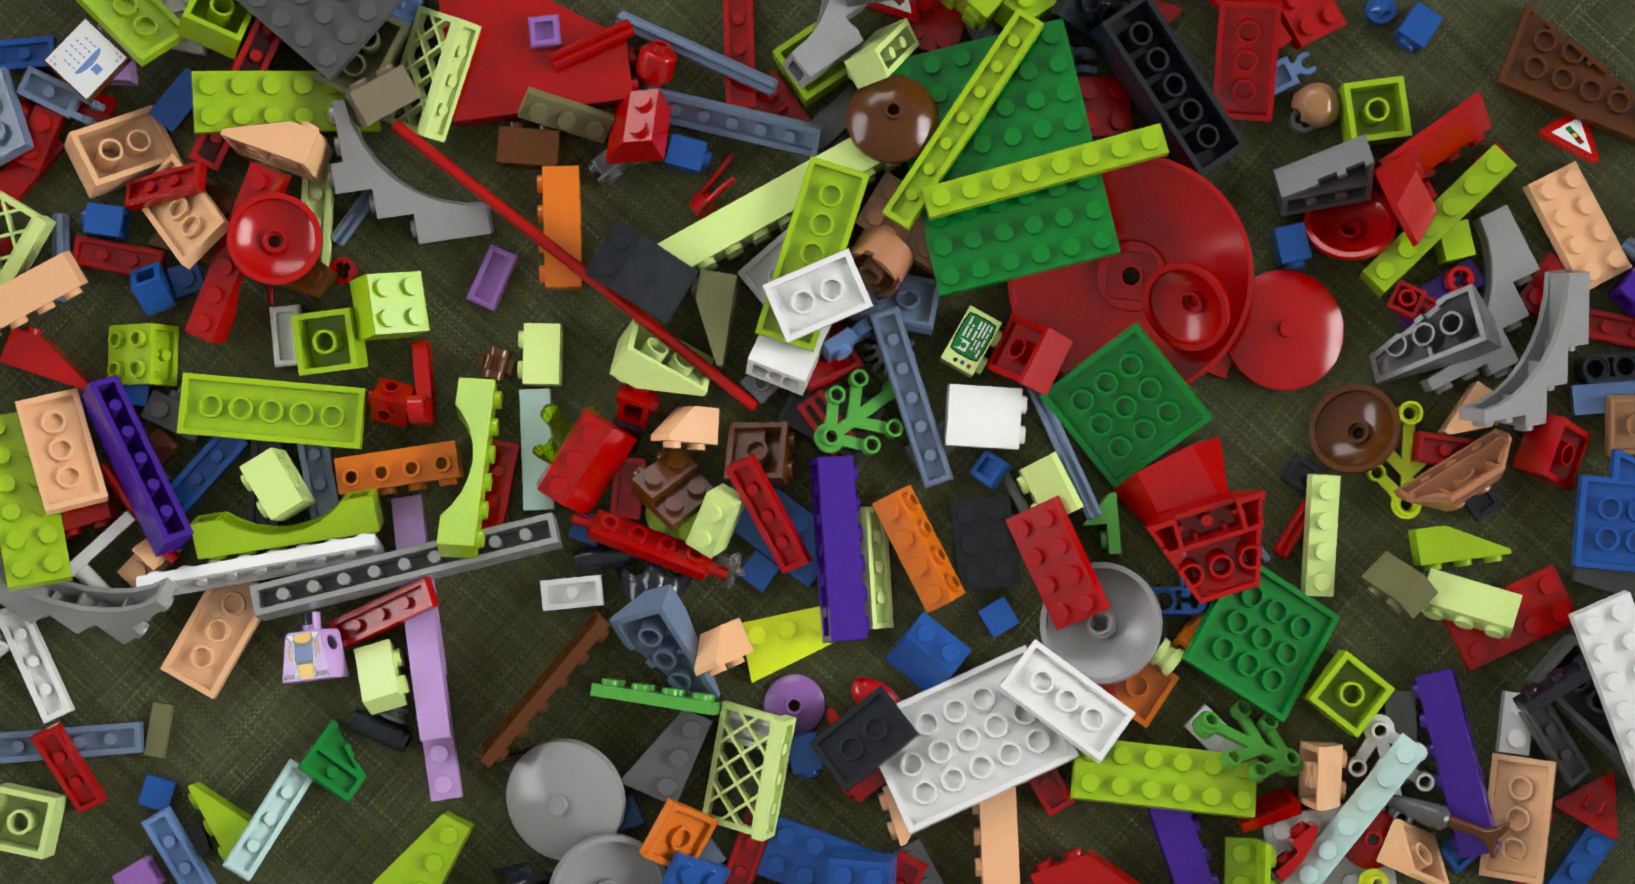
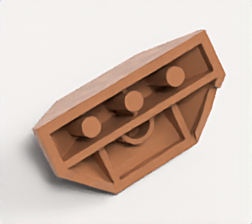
[1393,428,1512,512]

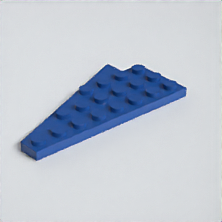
[1571,449,1635,572]

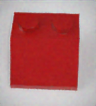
[605,89,671,165]
[1374,153,1438,247]
[985,314,1073,396]
[1512,414,1591,492]

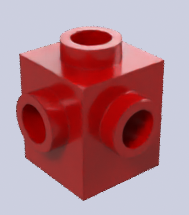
[367,378,416,428]
[615,383,661,428]

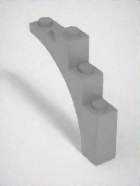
[782,0,867,89]
[328,99,494,244]
[1419,205,1540,395]
[1459,269,1590,431]
[0,551,177,644]

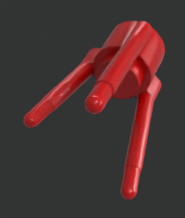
[688,153,735,220]

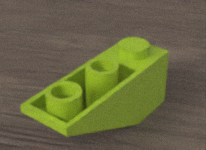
[1408,525,1512,571]
[187,782,253,861]

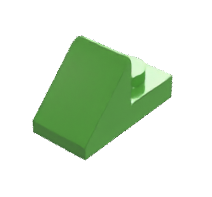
[1079,492,1122,555]

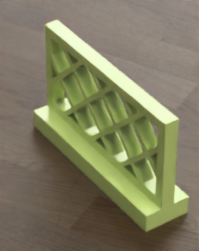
[382,5,482,143]
[0,190,56,286]
[703,701,796,842]

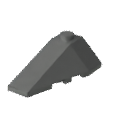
[1369,284,1503,385]

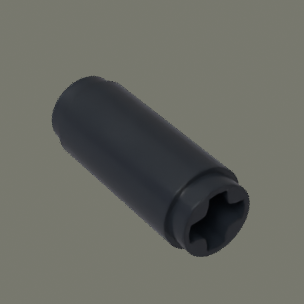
[574,545,637,572]
[348,708,413,753]

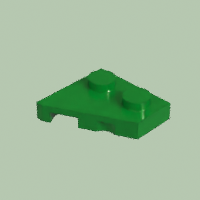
[297,719,366,804]

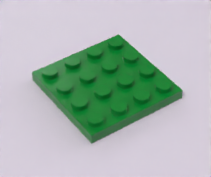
[1039,321,1213,489]
[1181,565,1340,722]

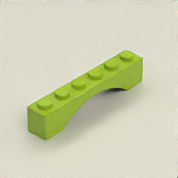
[1359,144,1517,298]
[436,377,503,559]
[190,488,384,561]

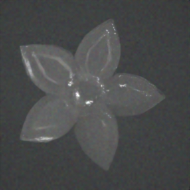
[718,553,746,588]

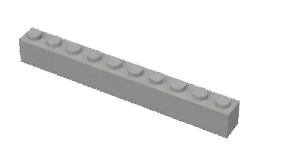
[249,512,563,621]

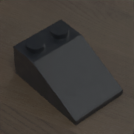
[585,220,699,325]

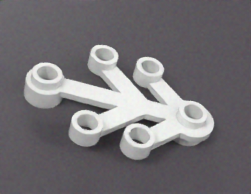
[1347,714,1435,824]

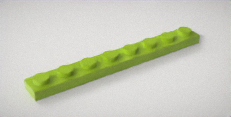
[882,8,1044,231]
[921,123,1169,220]

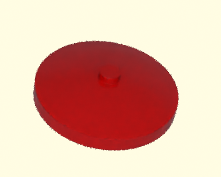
[1227,270,1344,391]

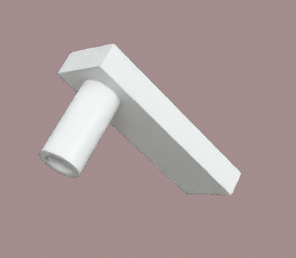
[70,510,137,588]

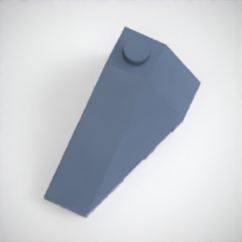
[609,584,720,699]

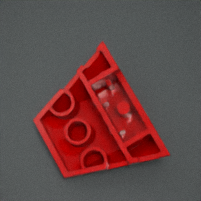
[1111,436,1228,525]
[1145,489,1266,604]

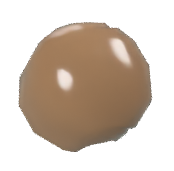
[1291,82,1341,128]

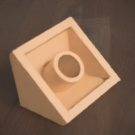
[1376,818,1449,884]

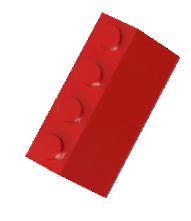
[1373,91,1491,197]

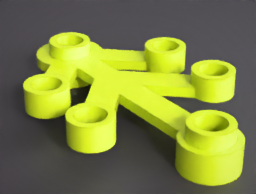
[1366,401,1432,519]

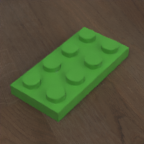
[590,678,722,715]

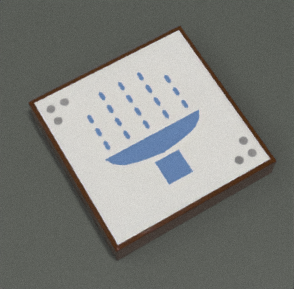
[43,17,132,104]

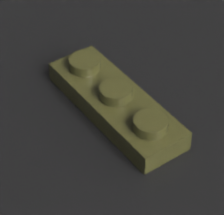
[518,87,615,144]

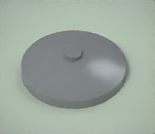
[1040,562,1163,685]
[506,738,626,860]
[549,833,666,884]

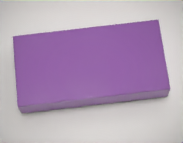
[466,244,519,312]

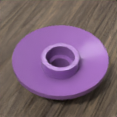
[764,674,825,735]

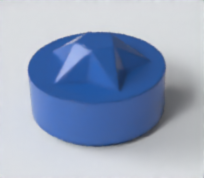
[1364,0,1396,26]

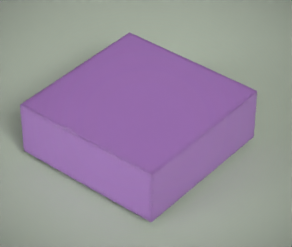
[528,14,562,50]

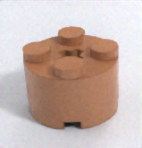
[849,225,916,297]

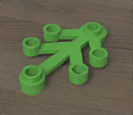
[814,369,903,455]
[1192,700,1303,783]

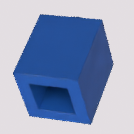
[1391,1,1443,54]
[665,133,712,176]
[81,202,132,241]
[1269,222,1312,270]
[130,261,176,316]
[789,731,823,779]

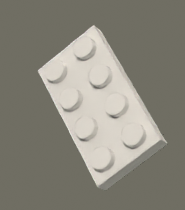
[998,639,1136,764]

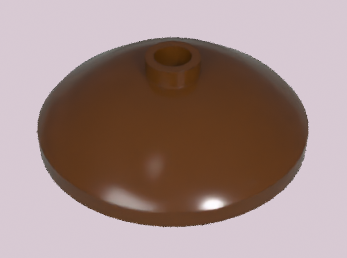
[846,74,938,164]
[1309,384,1401,474]

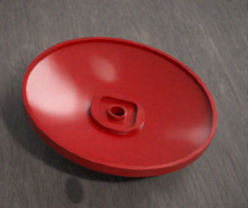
[1007,157,1254,384]

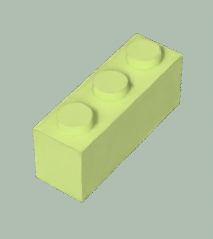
[844,18,920,89]
[1420,568,1523,639]

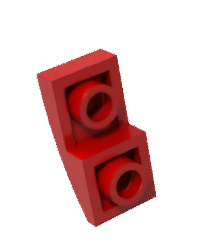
[1386,279,1438,323]
[1271,820,1319,882]

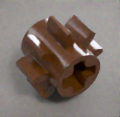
[477,347,516,382]

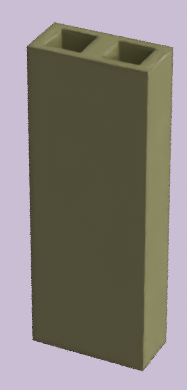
[143,702,175,758]

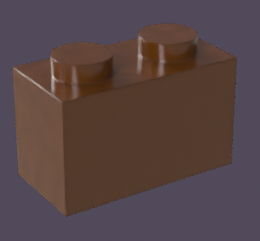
[496,122,563,171]

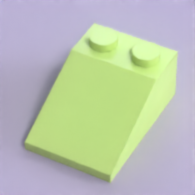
[609,319,714,396]

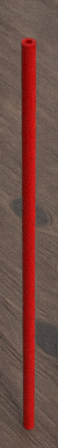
[391,120,759,412]

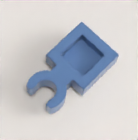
[1274,52,1317,96]
[822,319,872,363]

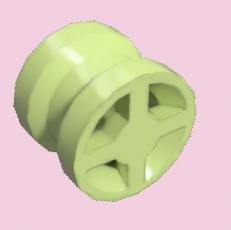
[1149,637,1184,676]

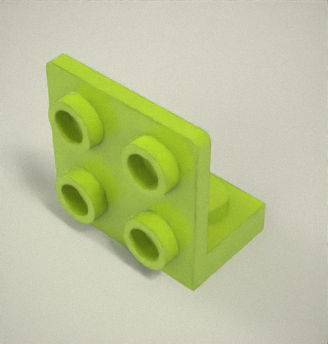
[107,323,179,387]
[1222,836,1276,884]

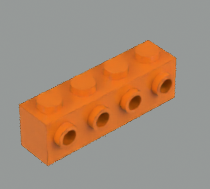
[537,165,583,291]
[334,440,464,496]
[872,485,966,613]

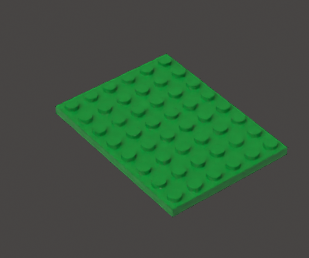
[892,18,1121,298]

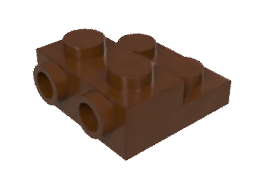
[724,421,799,487]
[631,448,714,531]

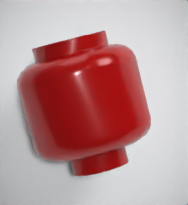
[635,40,678,87]

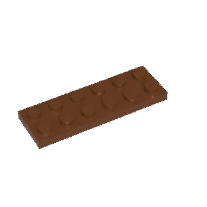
[479,608,610,768]

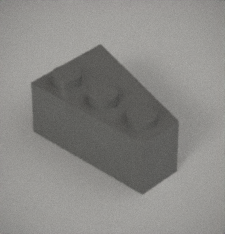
[1272,134,1375,217]
[621,711,713,802]

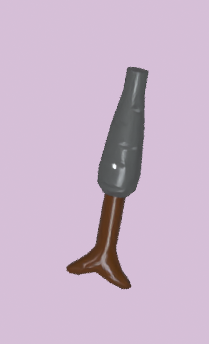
[1386,794,1510,858]

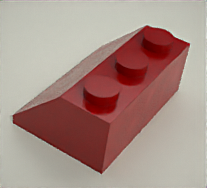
[537,407,638,515]

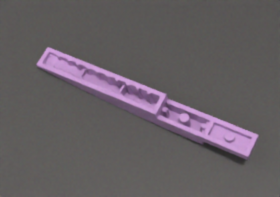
[391,494,463,802]

